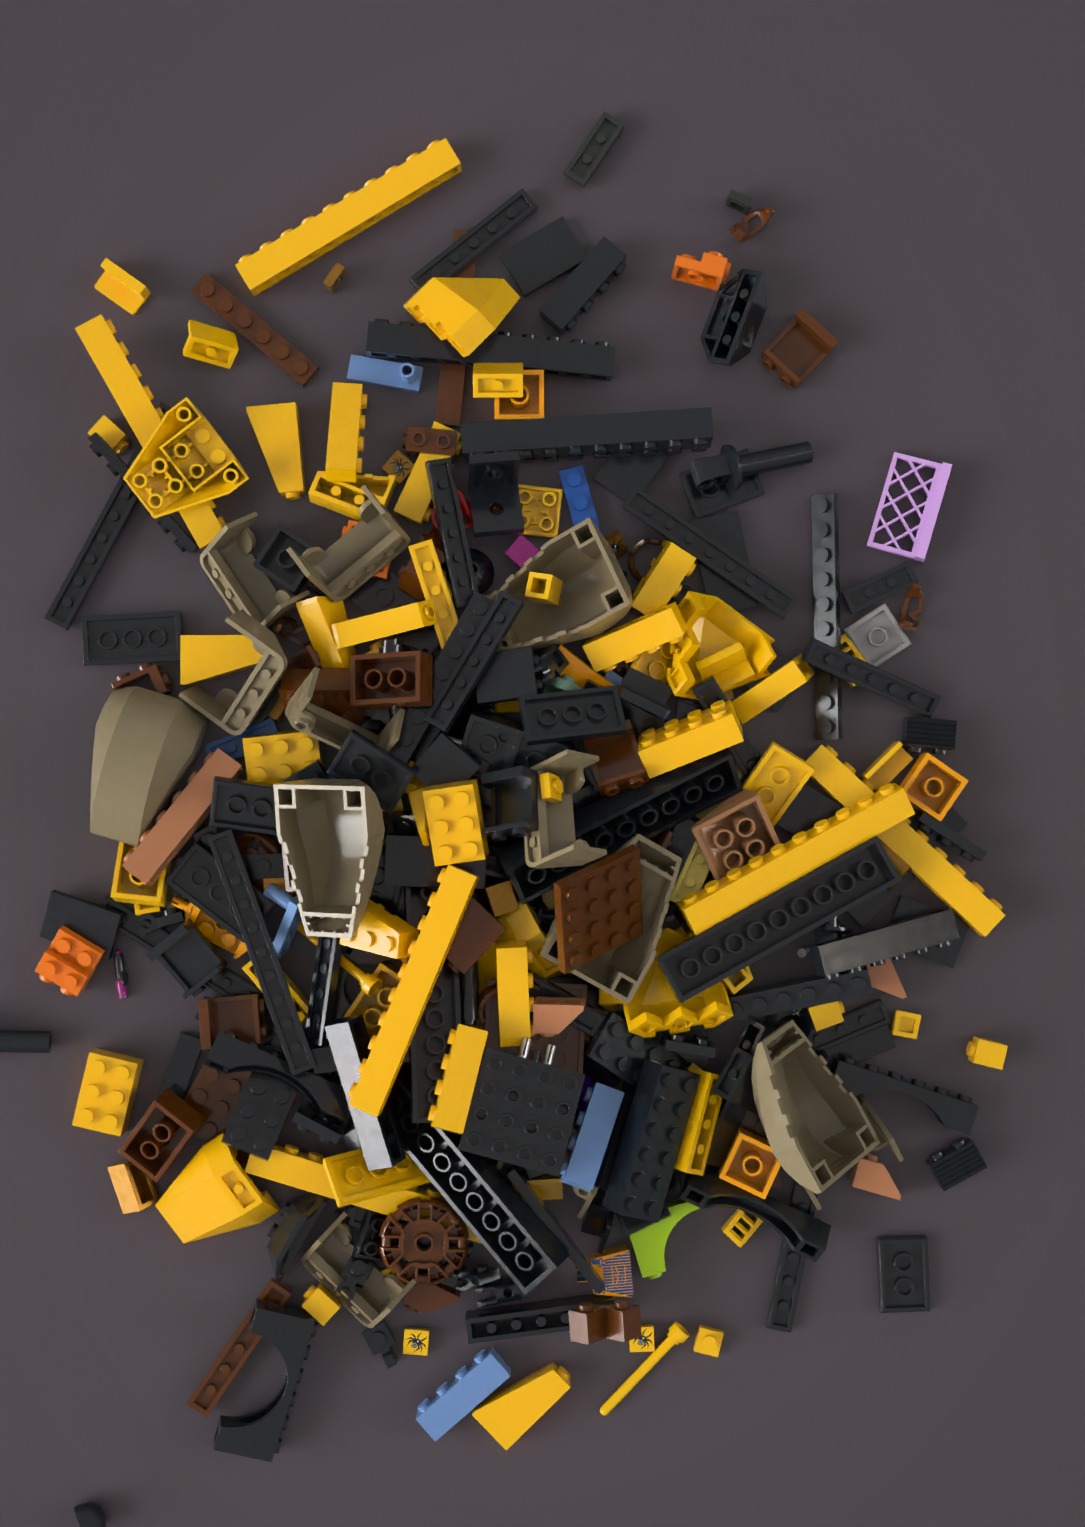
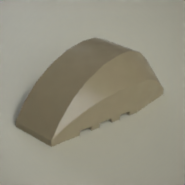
[487,517,633,651]
[90,686,210,847]
[273,778,385,939]
[540,833,682,1005]
[751,1020,881,1194]

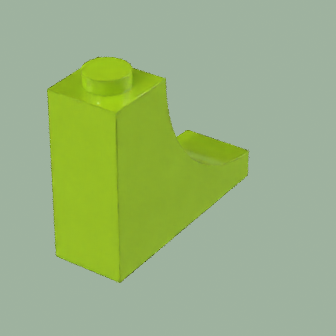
[630,1198,699,1279]

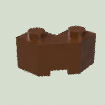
[396,527,446,601]
[568,1299,642,1345]

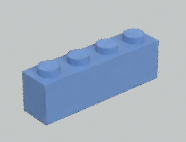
[560,1082,624,1192]
[416,1346,511,1442]

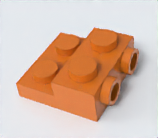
[671,251,731,291]
[35,925,105,996]

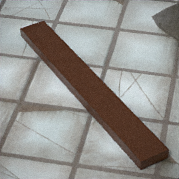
[436,230,477,428]

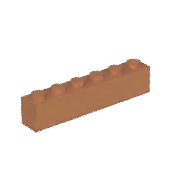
[122,748,244,888]

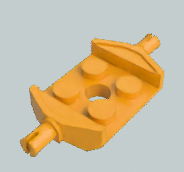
[170,895,247,959]

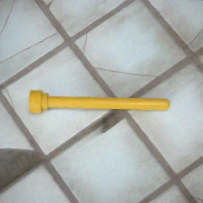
[297,921,382,996]
[600,1321,690,1416]

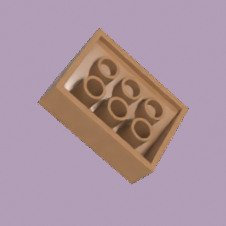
[690,788,780,880]

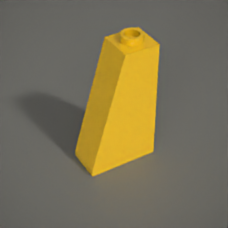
[246,402,307,500]
[296,596,356,669]
[331,599,437,649]
[180,635,262,686]
[731,653,815,724]
[472,1362,571,1451]

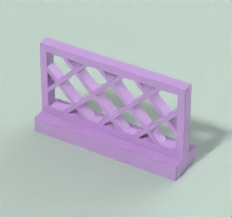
[867,452,952,563]

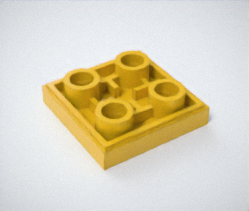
[517,484,563,538]

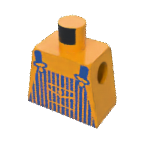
[576,1244,634,1297]

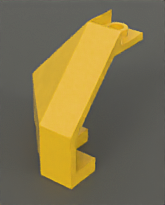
[403,277,521,357]
[666,591,777,700]
[622,926,733,1038]

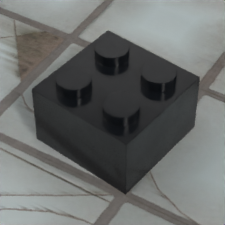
[252,524,314,595]

